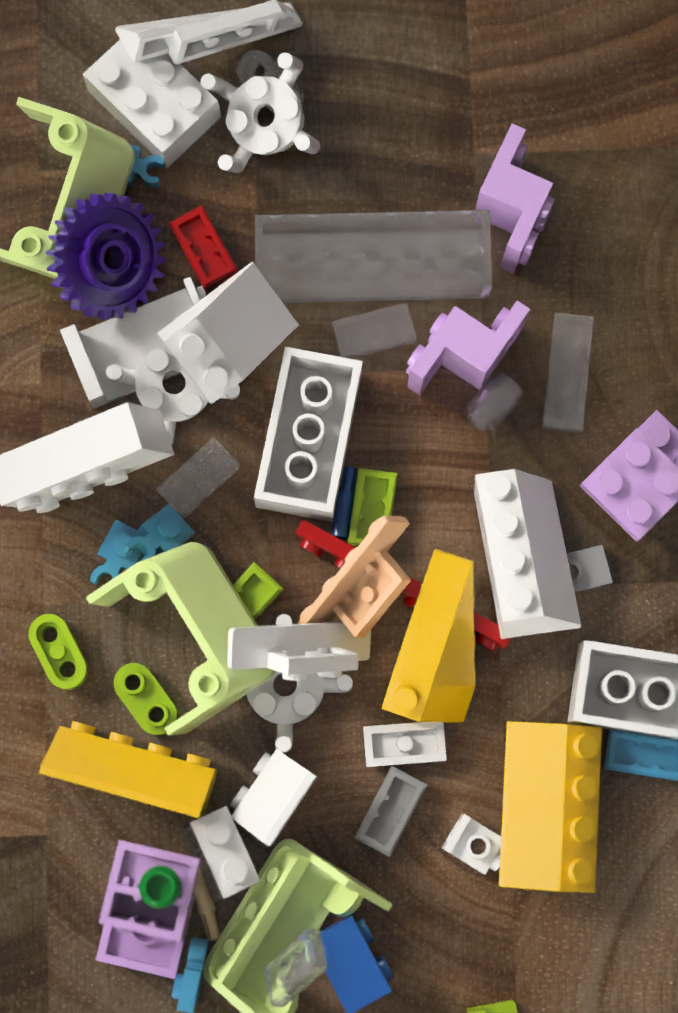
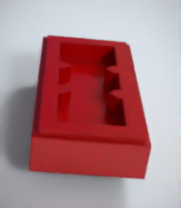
[168,205,238,292]

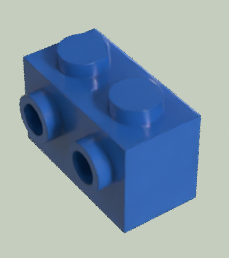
[309,914,394,1013]

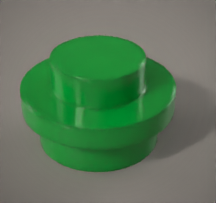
[139,865,181,909]

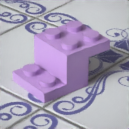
[474,123,555,274]
[406,300,530,396]
[580,410,678,542]
[96,840,201,979]

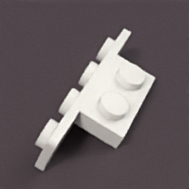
[227,621,371,681]

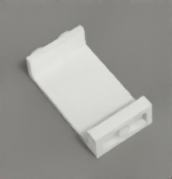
[60,277,206,409]

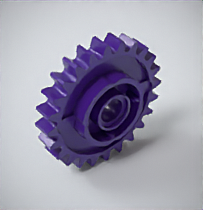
[46,193,166,320]

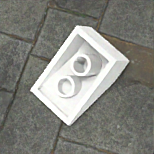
[157,262,299,404]

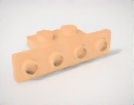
[297,516,411,638]

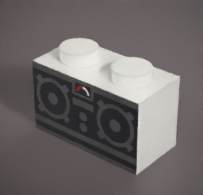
[181,806,260,902]

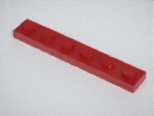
[295,520,511,652]

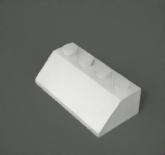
[474,469,581,639]

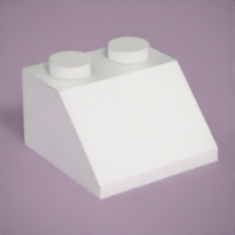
[230,749,317,846]

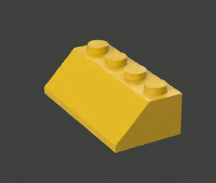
[39,721,218,818]
[499,722,602,893]

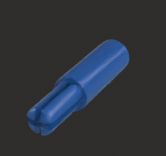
[331,467,358,539]

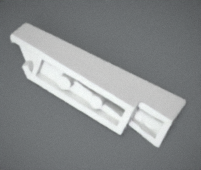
[116,0,303,65]

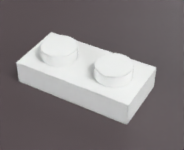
[363,722,447,767]

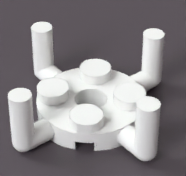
[201,53,320,173]
[106,314,240,445]
[246,614,353,753]

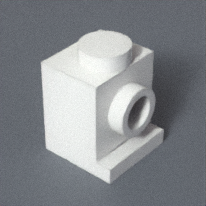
[442,813,501,875]

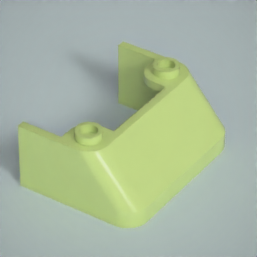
[0,97,135,279]
[86,542,276,735]
[203,838,393,1013]

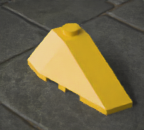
[382,548,476,722]

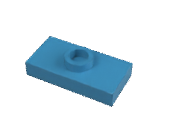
[603,729,678,781]

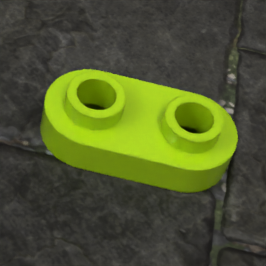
[28,614,88,690]
[114,663,178,735]

